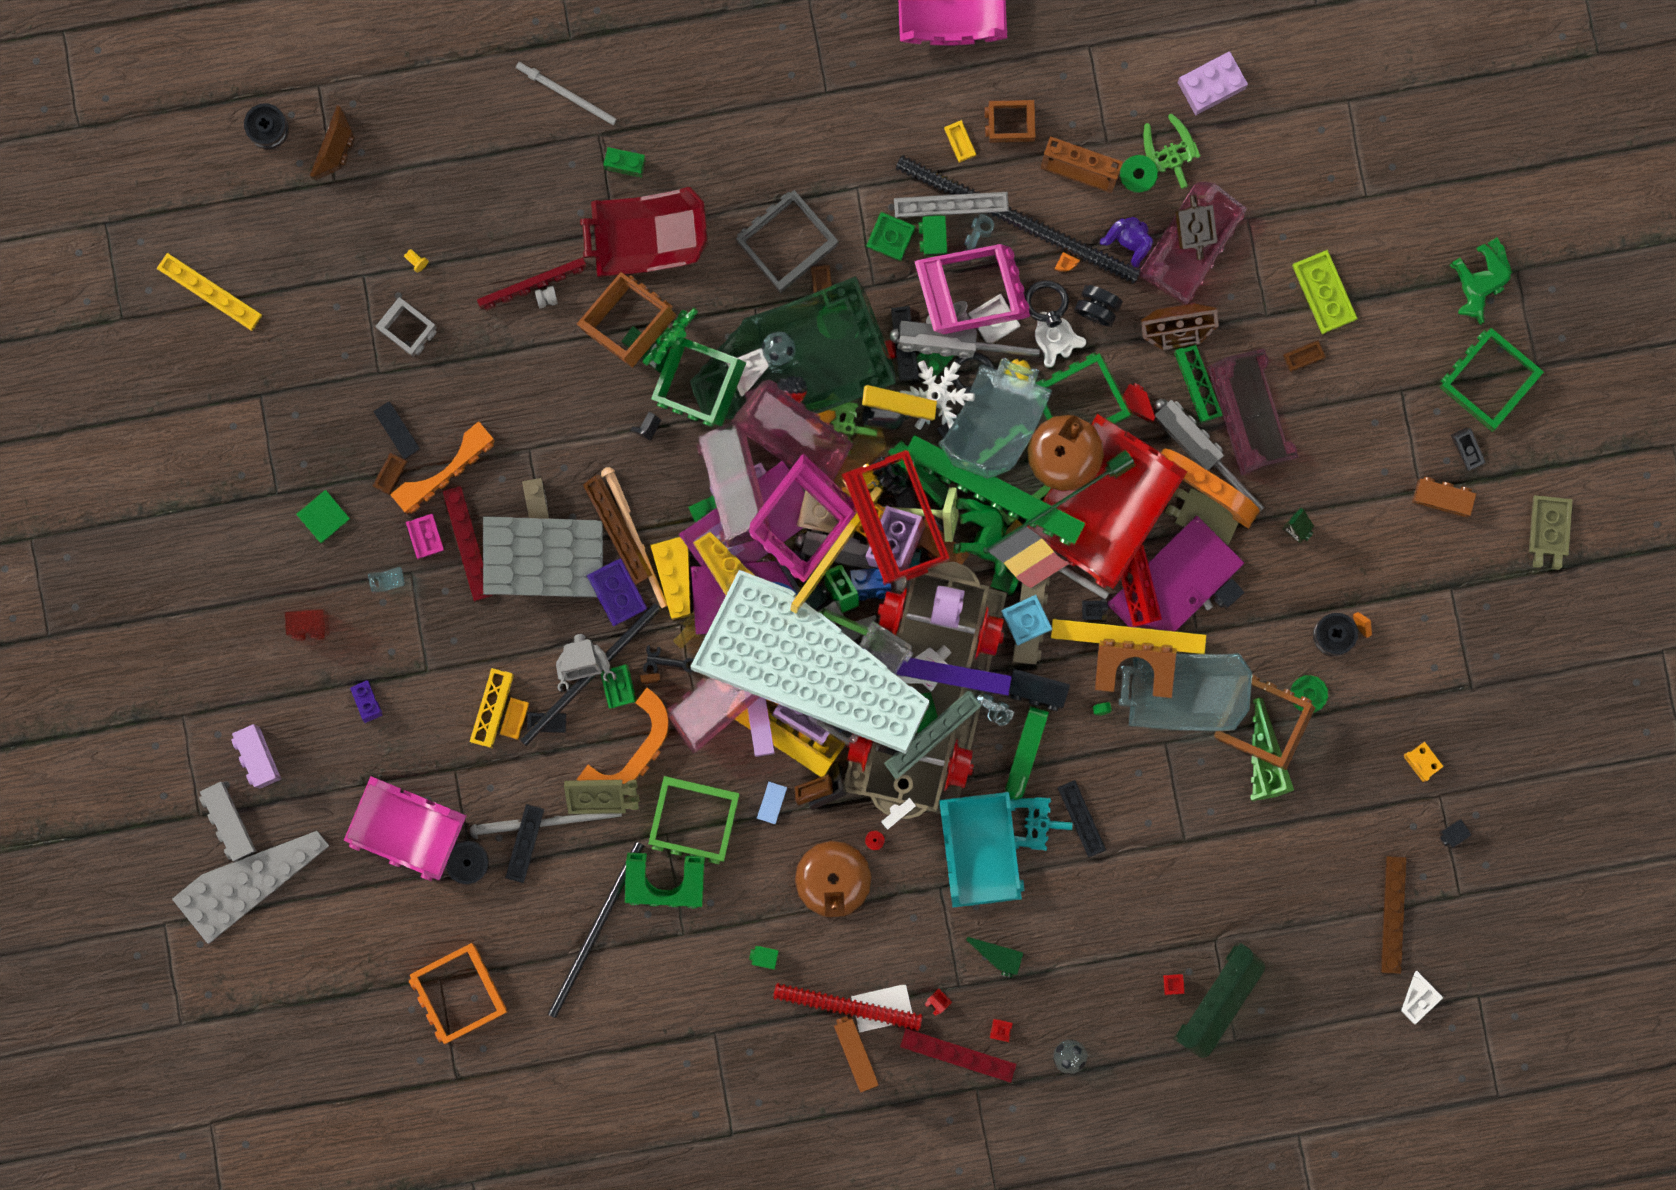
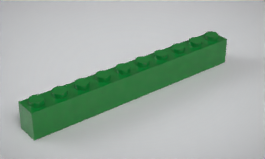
[907,435,1085,546]

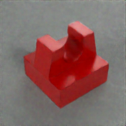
[1163,974,1185,995]
[925,988,952,1016]
[990,1019,1013,1042]

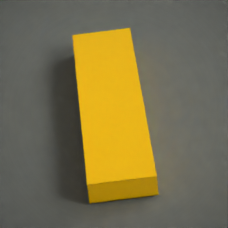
[862,385,937,421]

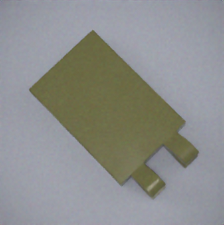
[1165,488,1239,546]
[1529,495,1573,570]
[564,780,640,814]

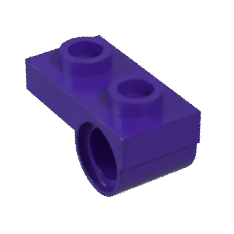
[350,680,383,723]

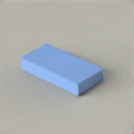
[757,782,787,824]

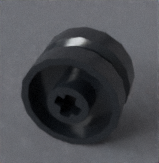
[244,103,289,150]
[1074,285,1123,327]
[1313,613,1358,656]
[446,840,489,884]

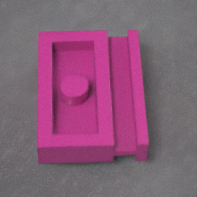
[406,514,444,559]

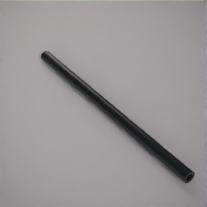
[519,603,661,746]
[548,841,644,1018]

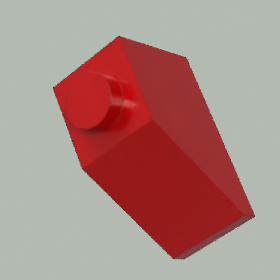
[1118,383,1155,423]

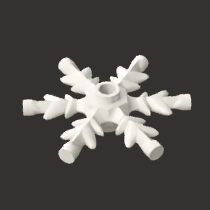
[900,360,975,431]

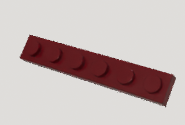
[476,257,587,310]
[443,486,493,602]
[900,1029,1017,1083]

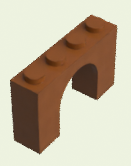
[1095,639,1177,698]

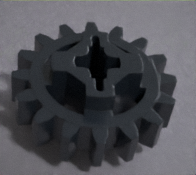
[873,456,909,495]

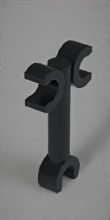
[643,645,694,674]

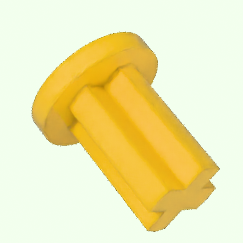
[404,249,428,273]

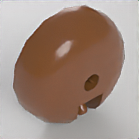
[1028,415,1104,492]
[795,840,872,917]

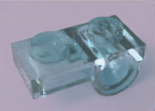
[964,213,994,251]
[974,694,1015,726]

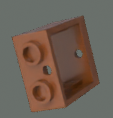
[985,100,1035,143]

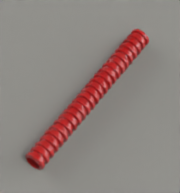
[773,983,923,1031]

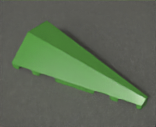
[1251,698,1294,801]

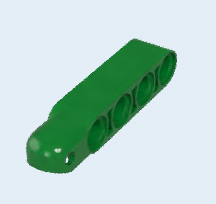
[1005,706,1049,800]

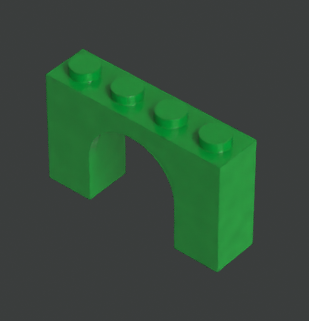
[625,853,705,909]

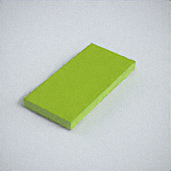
[1292,250,1358,334]

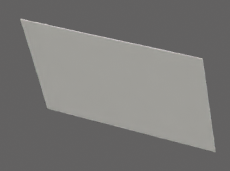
[851,985,913,1033]

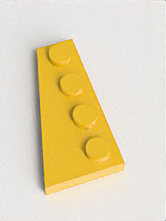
[693,532,755,595]

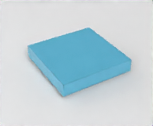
[1001,595,1052,646]

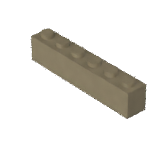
[1013,576,1050,666]

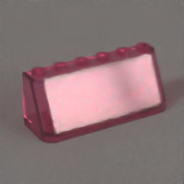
[1140,181,1247,304]
[731,380,853,482]
[667,677,759,753]

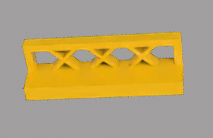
[470,668,514,748]

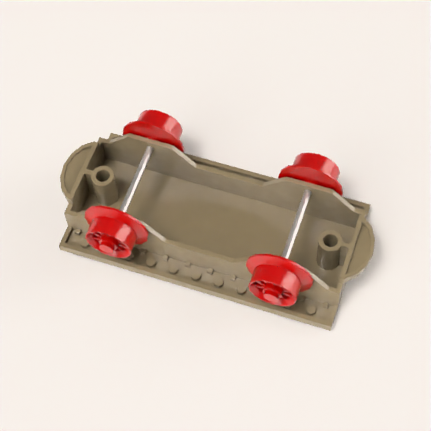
[844,561,1007,819]

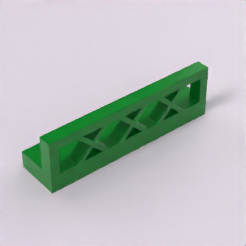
[1174,345,1223,424]
[888,441,949,509]

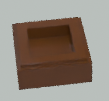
[640,673,661,684]

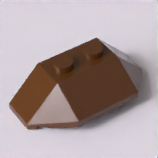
[310,105,355,181]
[1141,303,1219,350]

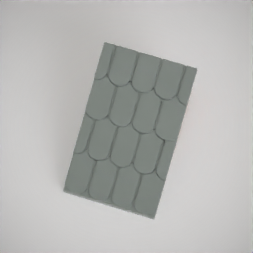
[483,517,603,597]

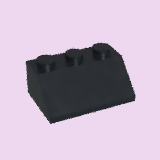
[777,550,828,610]
[1008,669,1070,712]

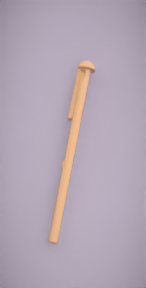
[601,467,668,608]

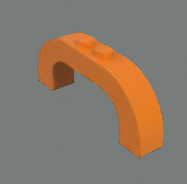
[1161,449,1260,529]
[576,688,669,784]

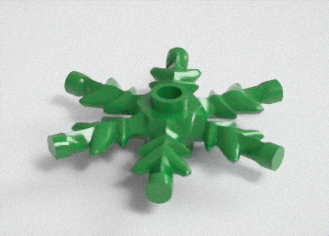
[642,308,698,366]

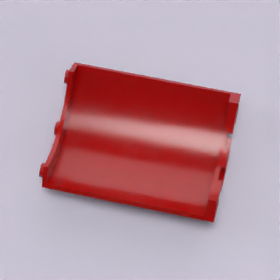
[1027,414,1188,589]

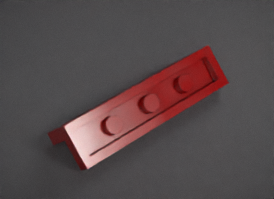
[1121,545,1162,627]

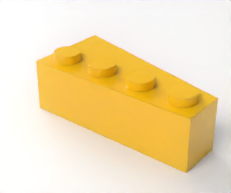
[651,537,691,621]

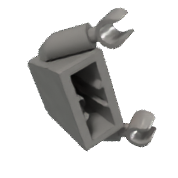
[556,634,616,692]

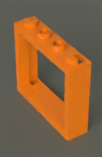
[409,943,508,1044]

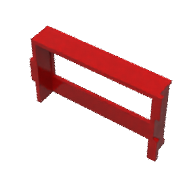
[841,450,950,585]

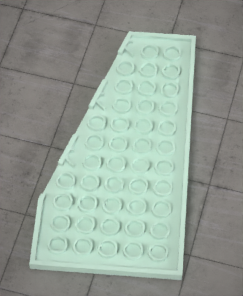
[691,570,929,754]

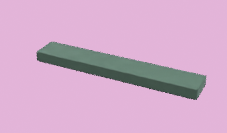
[884,691,981,779]

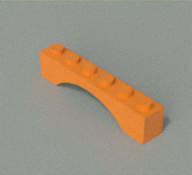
[390,421,495,514]

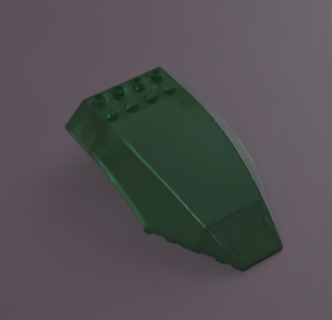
[690,276,896,424]

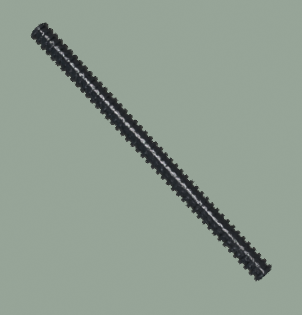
[896,155,1141,285]

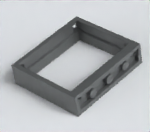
[736,190,839,293]

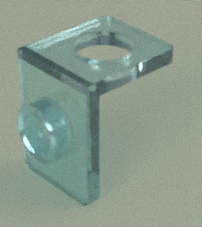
[368,567,405,592]

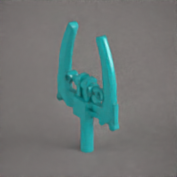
[1014,797,1073,851]

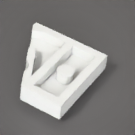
[727,348,770,396]
[1401,971,1443,1025]

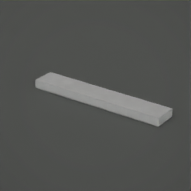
[894,192,1009,218]

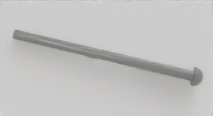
[469,813,622,839]

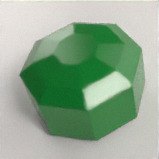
[1092,702,1112,716]

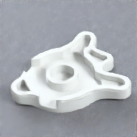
[1035,312,1086,368]

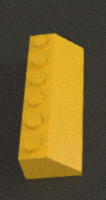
[727,690,847,777]

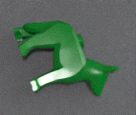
[1450,237,1512,325]
[953,498,1008,577]

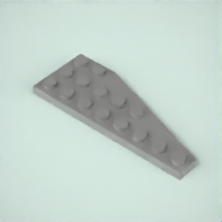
[172,831,329,944]

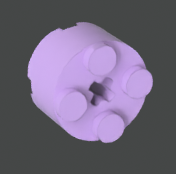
[930,586,965,628]

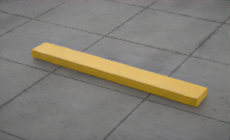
[790,486,882,614]
[1051,619,1206,654]

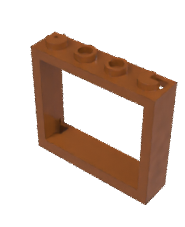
[1040,136,1123,193]
[577,272,677,368]
[1214,674,1315,770]
[834,1016,879,1093]

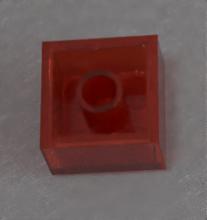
[285,609,330,641]

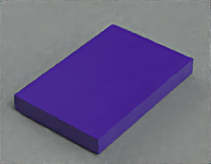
[587,558,647,626]

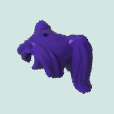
[1100,217,1153,268]

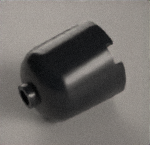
[862,405,909,430]

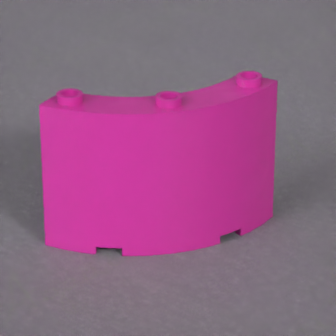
[898,0,1007,45]
[344,776,466,881]

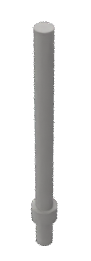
[516,62,617,125]

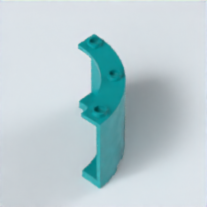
[939,792,1025,908]

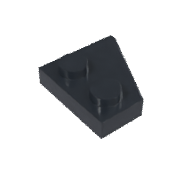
[809,763,847,810]

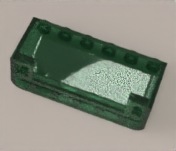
[1172,943,1265,1058]

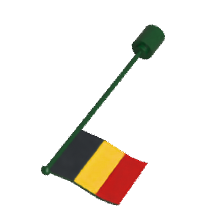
[983,450,1135,588]

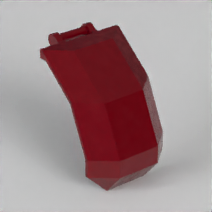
[580,187,709,277]

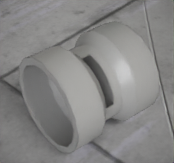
[535,286,558,309]

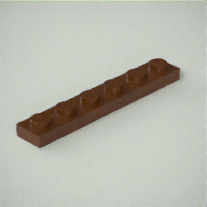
[583,475,652,585]
[1381,856,1406,974]

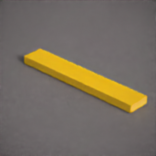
[157,253,263,331]

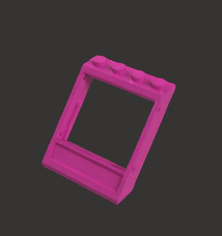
[915,244,1030,334]
[749,454,856,582]

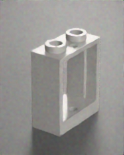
[376,297,437,357]

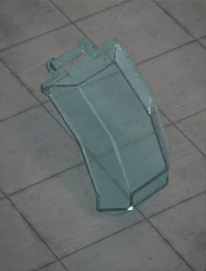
[939,358,1052,479]
[1118,653,1252,731]

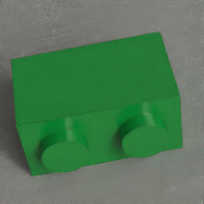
[603,147,646,178]
[919,216,947,258]
[824,565,859,613]

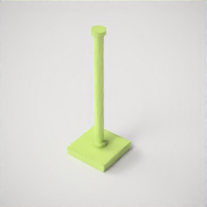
[877,487,959,542]

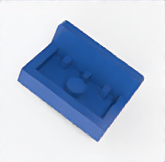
[850,568,891,601]

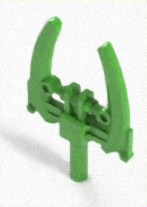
[1143,114,1200,189]
[801,401,878,455]

